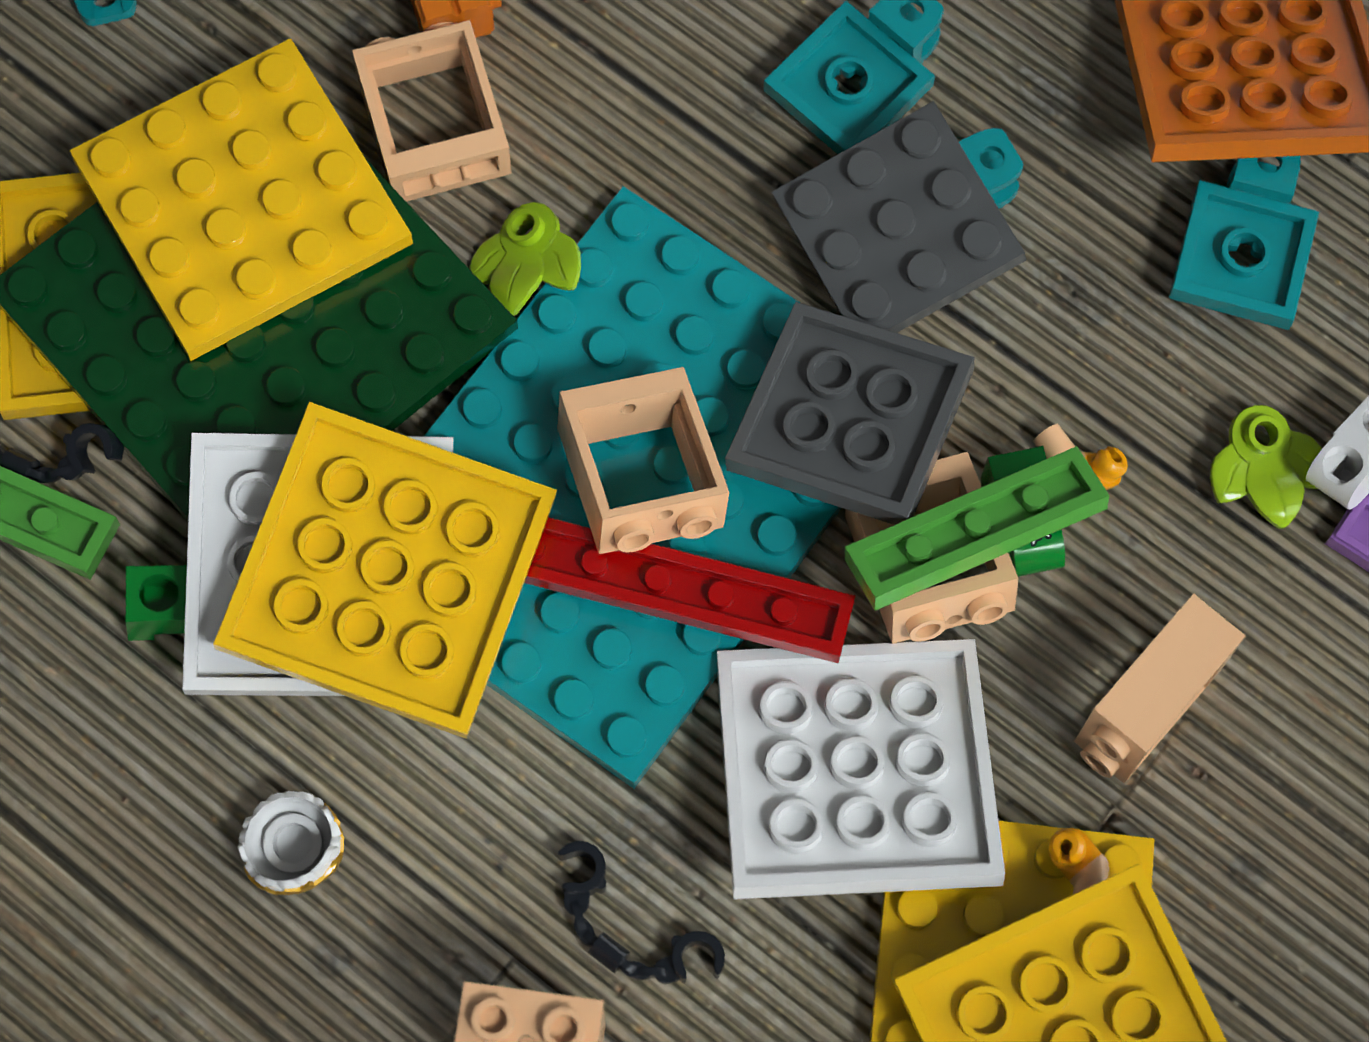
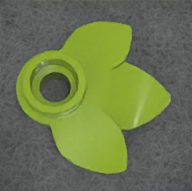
[469,202,581,316]
[1210,405,1322,529]

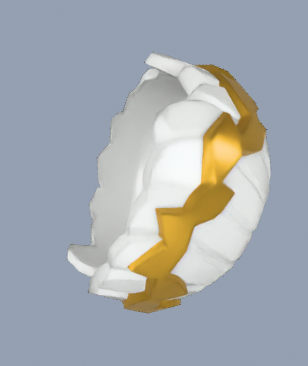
[237,791,344,895]

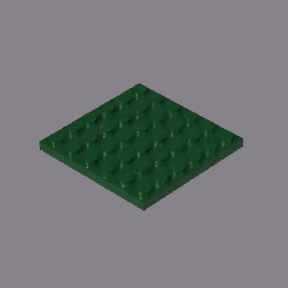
[0,158,518,521]

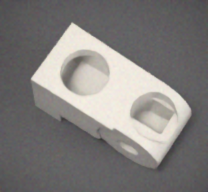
[1306,396,1369,510]

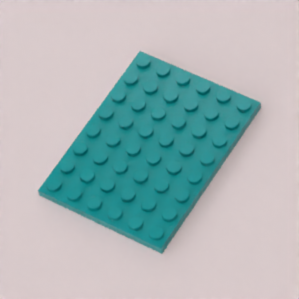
[424,186,841,789]

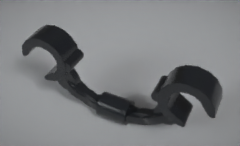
[0,414,124,483]
[558,841,725,984]

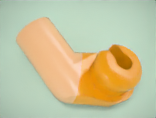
[1033,423,1128,490]
[1049,828,1109,894]

